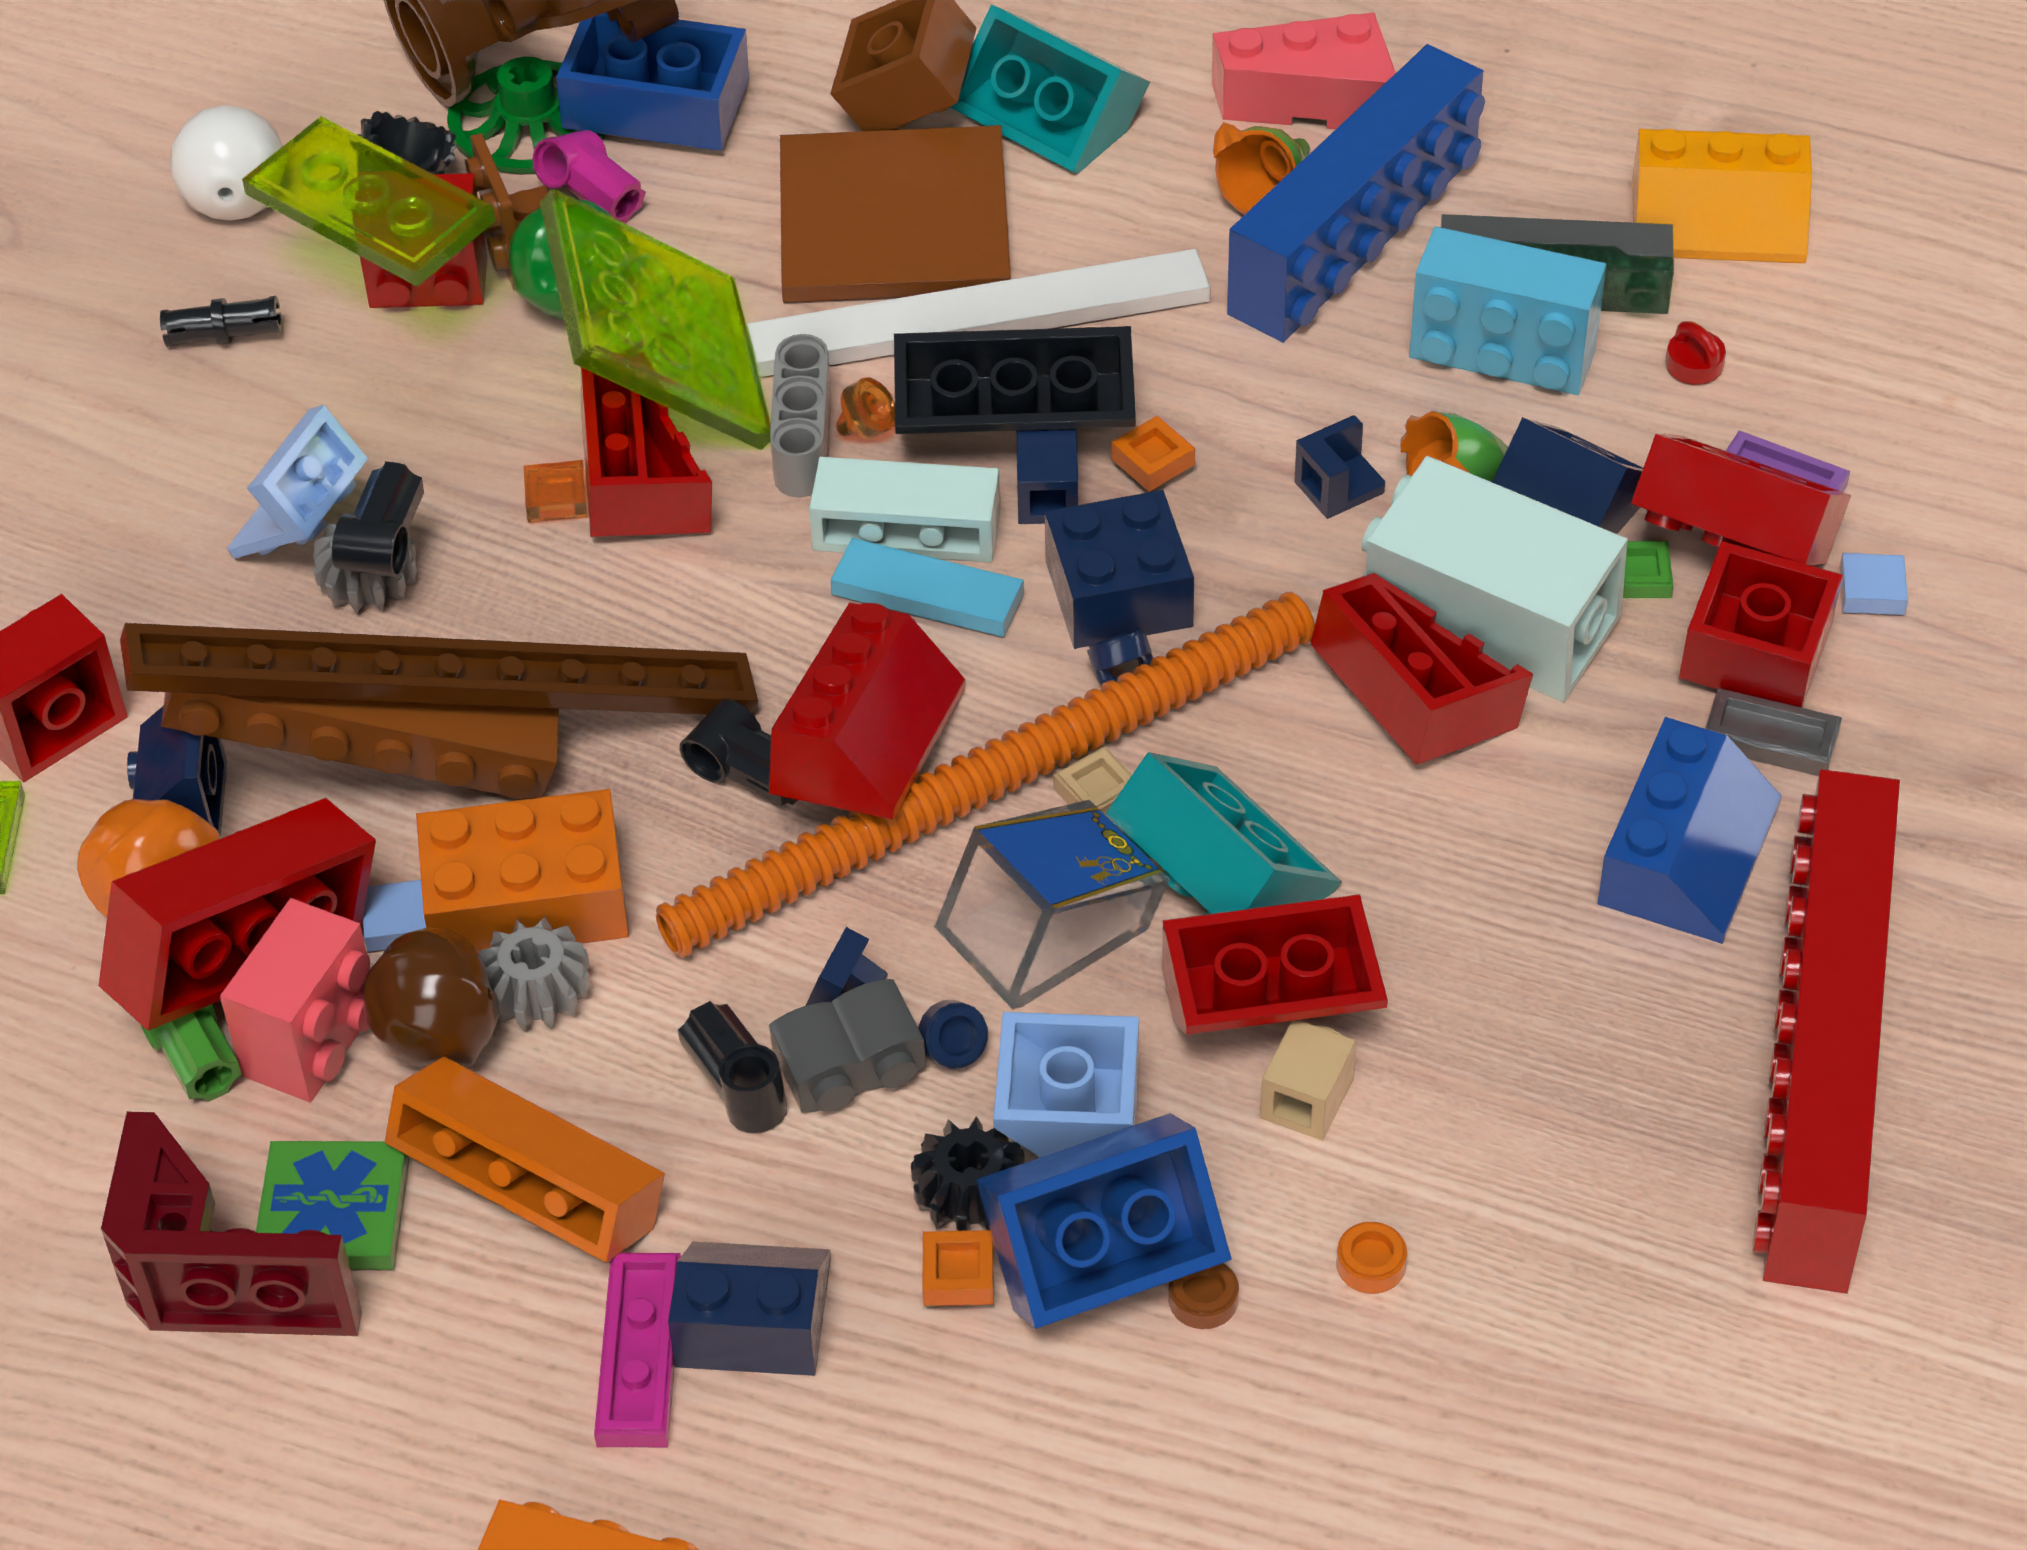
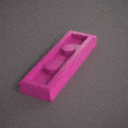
[594,1253,681,1448]

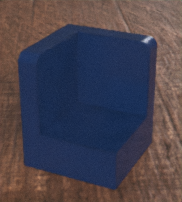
[1294,415,1385,519]

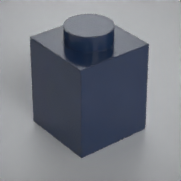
[1016,429,1078,524]

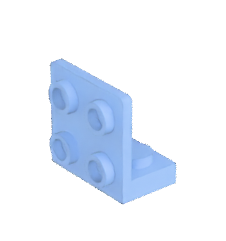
[227,405,368,558]

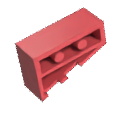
[1212,12,1396,129]

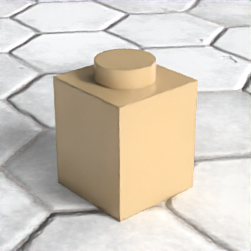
[1260,1020,1356,1141]

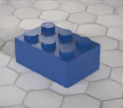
[556,12,749,151]
[976,1113,1232,1329]

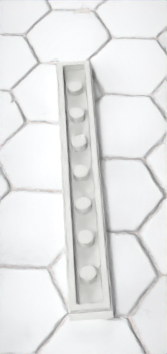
[747,249,1210,377]

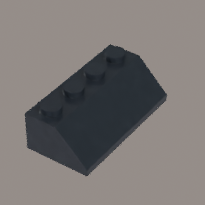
[894,326,1136,434]

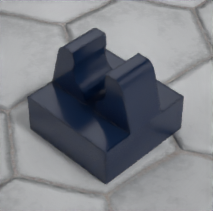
[805,927,888,1006]

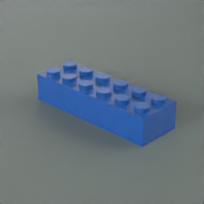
[1227,44,1485,343]

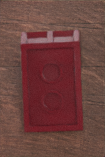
[101,1111,362,1336]

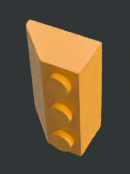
[1632,129,1812,263]

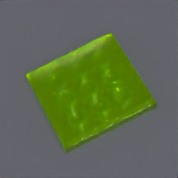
[540,189,771,450]

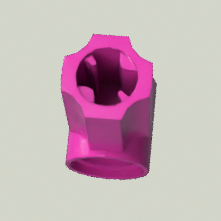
[532,130,646,225]

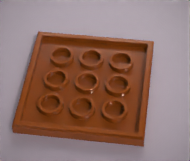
[780,125,1011,303]

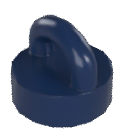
[1087,629,1153,686]
[918,1000,988,1069]

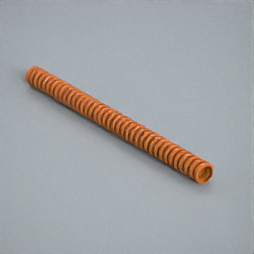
[656,592,1315,958]

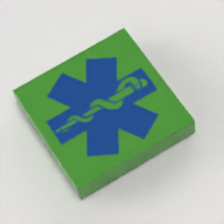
[256,1141,409,1270]

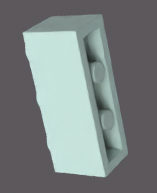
[809,457,1000,563]

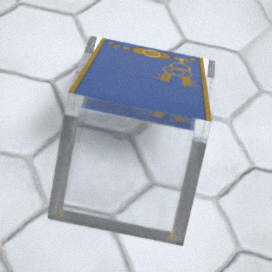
[934,800,1170,1010]

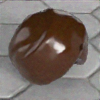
[364,927,500,1068]

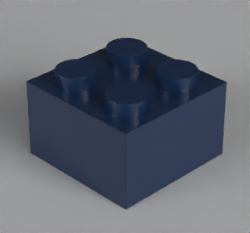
[1044,490,1194,649]

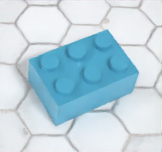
[1409,226,1607,396]

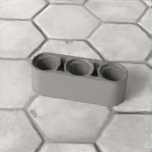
[770,334,831,498]

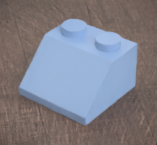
[993,1012,1139,1157]

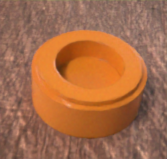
[1336,1222,1407,1294]

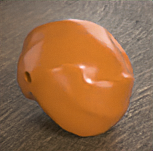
[77,799,220,918]

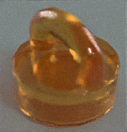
[836,377,895,439]

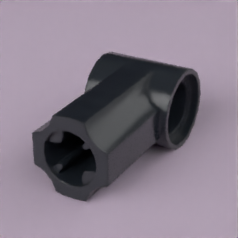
[332,461,424,578]
[679,699,798,806]
[678,1001,787,1133]

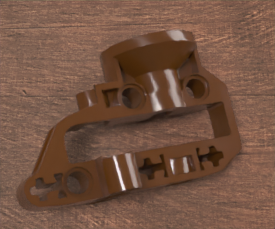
[384,0,679,108]

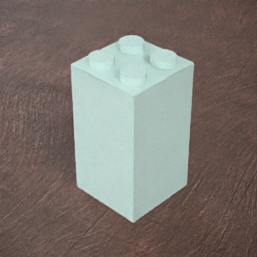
[1362,455,1628,703]

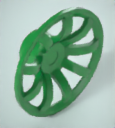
[447,56,606,174]

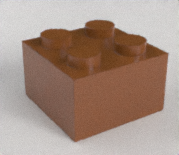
[830,0,977,131]

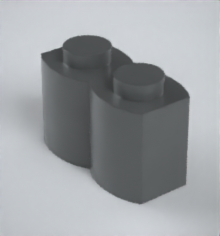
[769,979,926,1113]

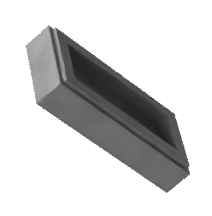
[1705,688,1842,776]

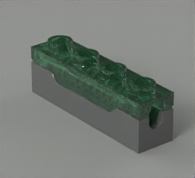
[1441,214,1674,314]

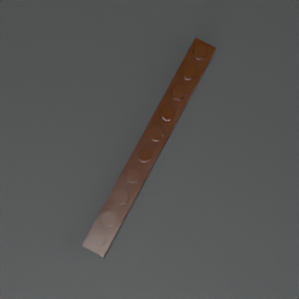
[120,623,758,715]

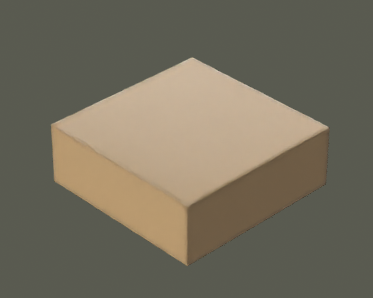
[1053,746,1132,818]

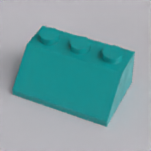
[950,4,1150,174]
[1105,752,1342,915]

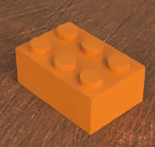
[416,789,629,955]

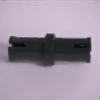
[160,296,283,347]

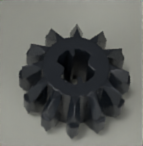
[911,1116,1025,1231]

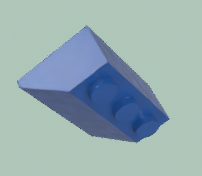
[1597,717,1781,944]

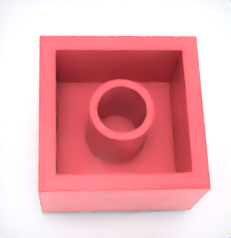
[220,898,370,1103]

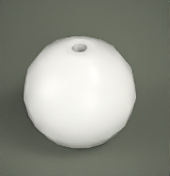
[169,105,287,221]

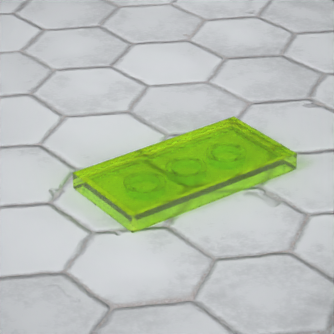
[242,116,495,287]

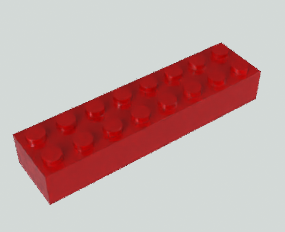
[1752,769,1900,1294]

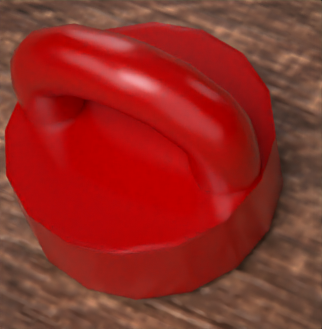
[1665,321,1726,385]

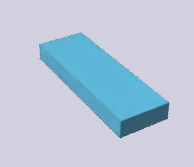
[830,538,1024,637]

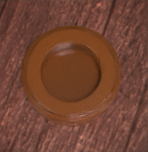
[1168,1263,1239,1329]

